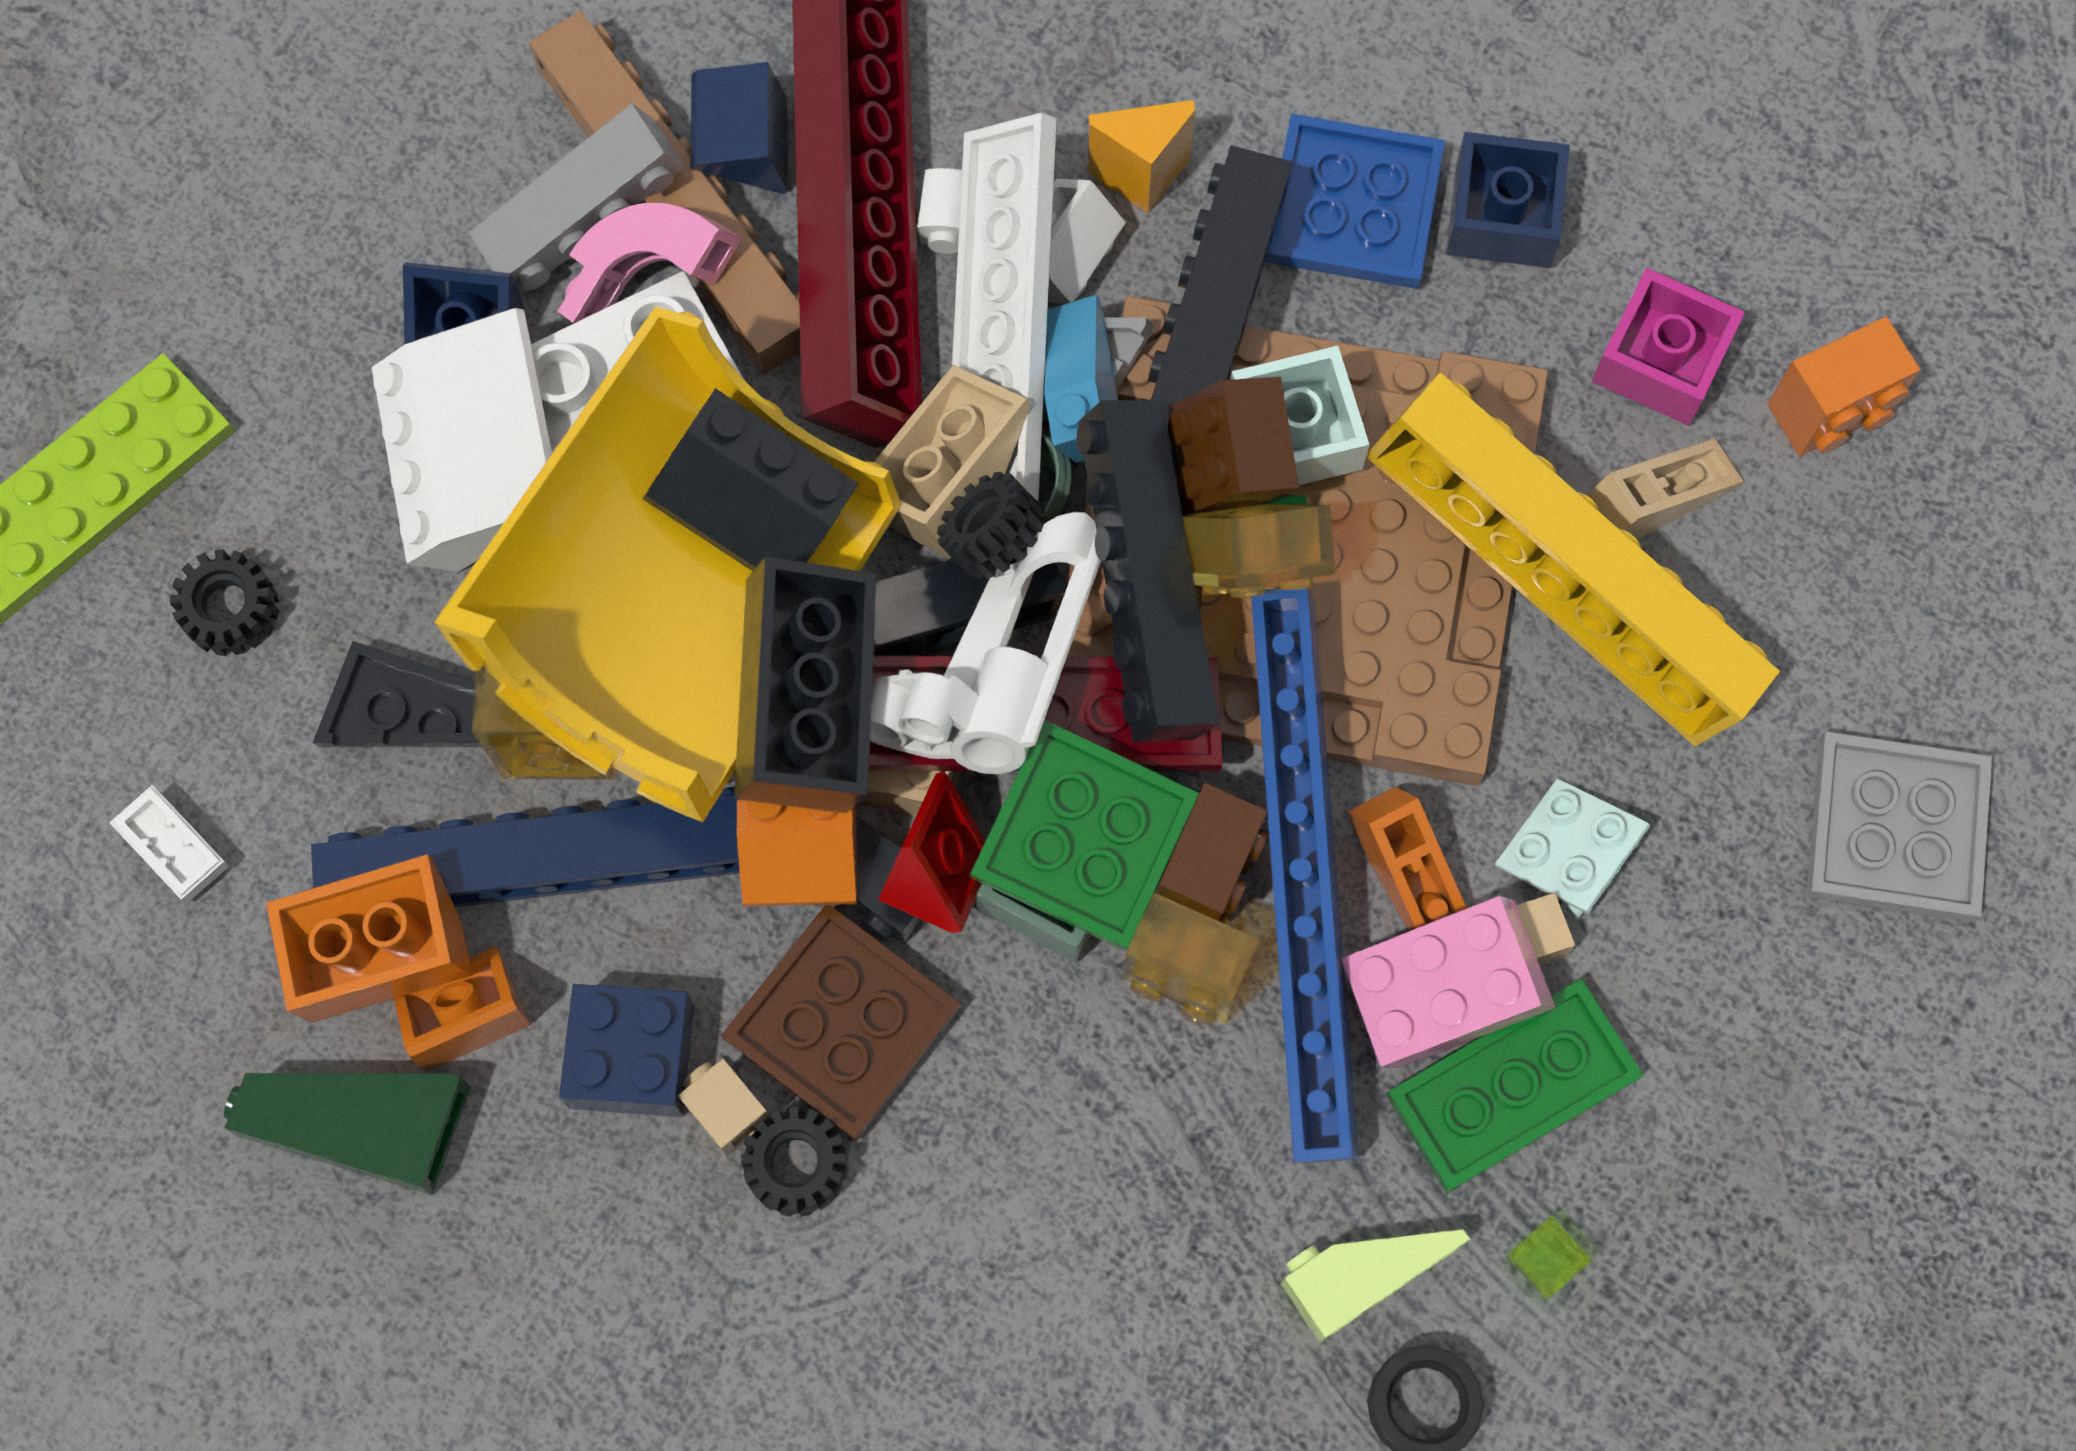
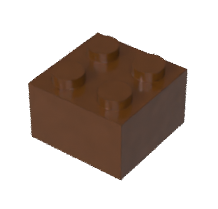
[1168,376,1299,516]
[1147,782,1269,934]

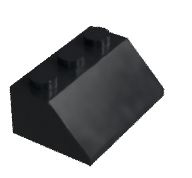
[643,388,859,571]

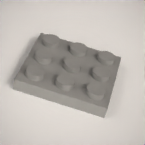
[1806,731,1992,922]

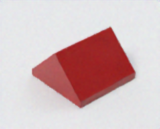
[878,772,985,933]

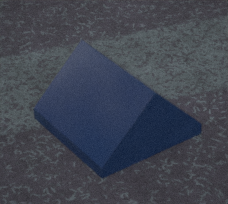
[691,62,787,194]
[403,262,524,345]

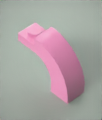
[557,203,742,323]

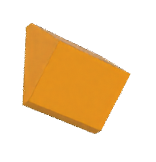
[1087,100,1195,213]

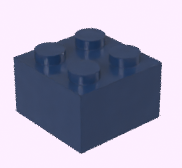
[1446,132,1570,268]
[559,984,695,1117]

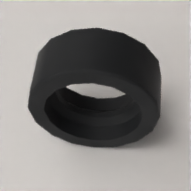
[1367,1345,1484,1451]

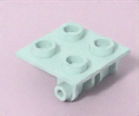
[1495,779,1650,919]

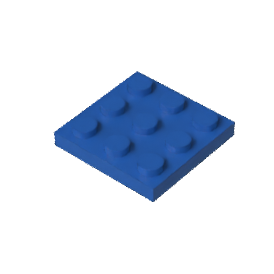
[1265,113,1445,289]

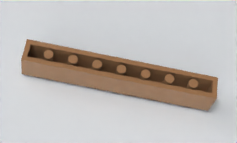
[528,10,800,375]

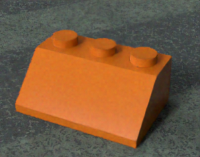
[266,854,473,1023]

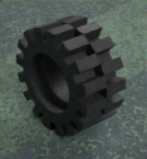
[937,472,1045,579]
[170,549,279,656]
[741,1107,848,1217]

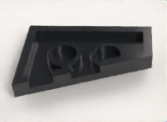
[313,641,507,747]

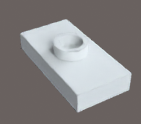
[109,785,229,904]

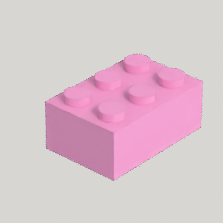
[1341,896,1556,1068]

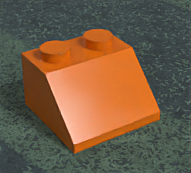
[737,800,857,907]

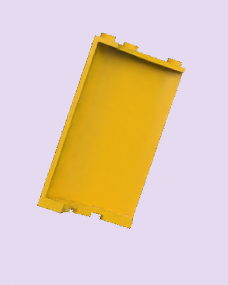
[435,306,901,822]

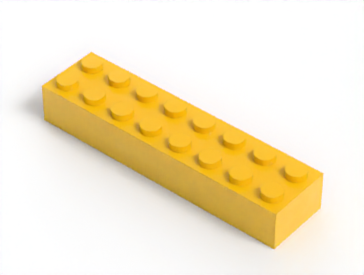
[1366,372,1780,746]

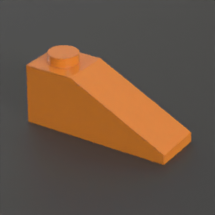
[1347,787,1467,931]

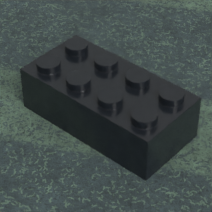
[734,556,877,813]

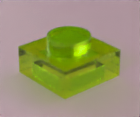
[1506,1216,1592,1301]

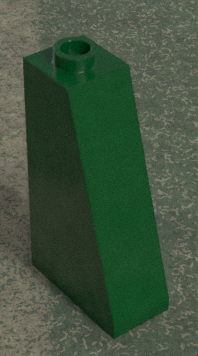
[224,1073,471,1196]

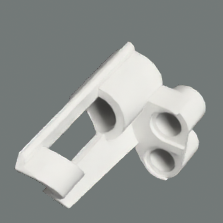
[870,512,1101,774]

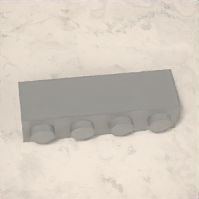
[468,103,685,294]

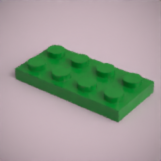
[1386,978,1644,1194]

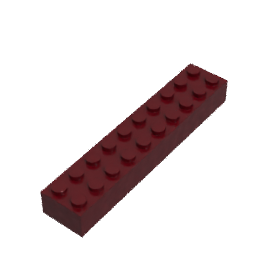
[792,0,922,448]

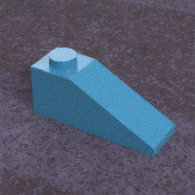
[1044,295,1118,463]

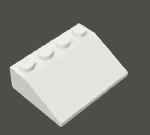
[372,308,552,572]

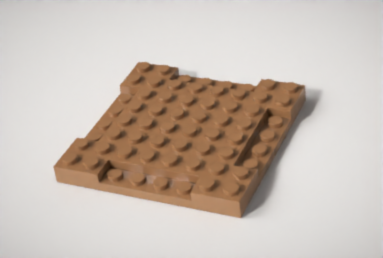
[1067,296,1548,787]

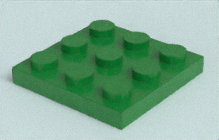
[969,720,1199,951]

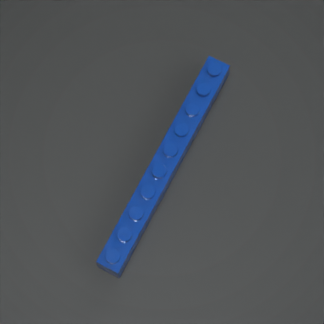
[1251,585,1359,1164]

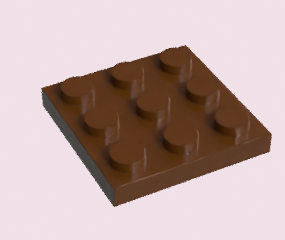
[720,905,961,1142]

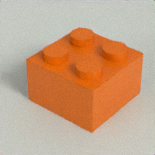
[1767,316,1920,457]

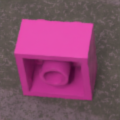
[1591,267,1745,426]

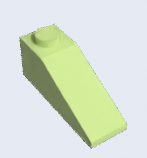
[1281,1229,1470,1343]

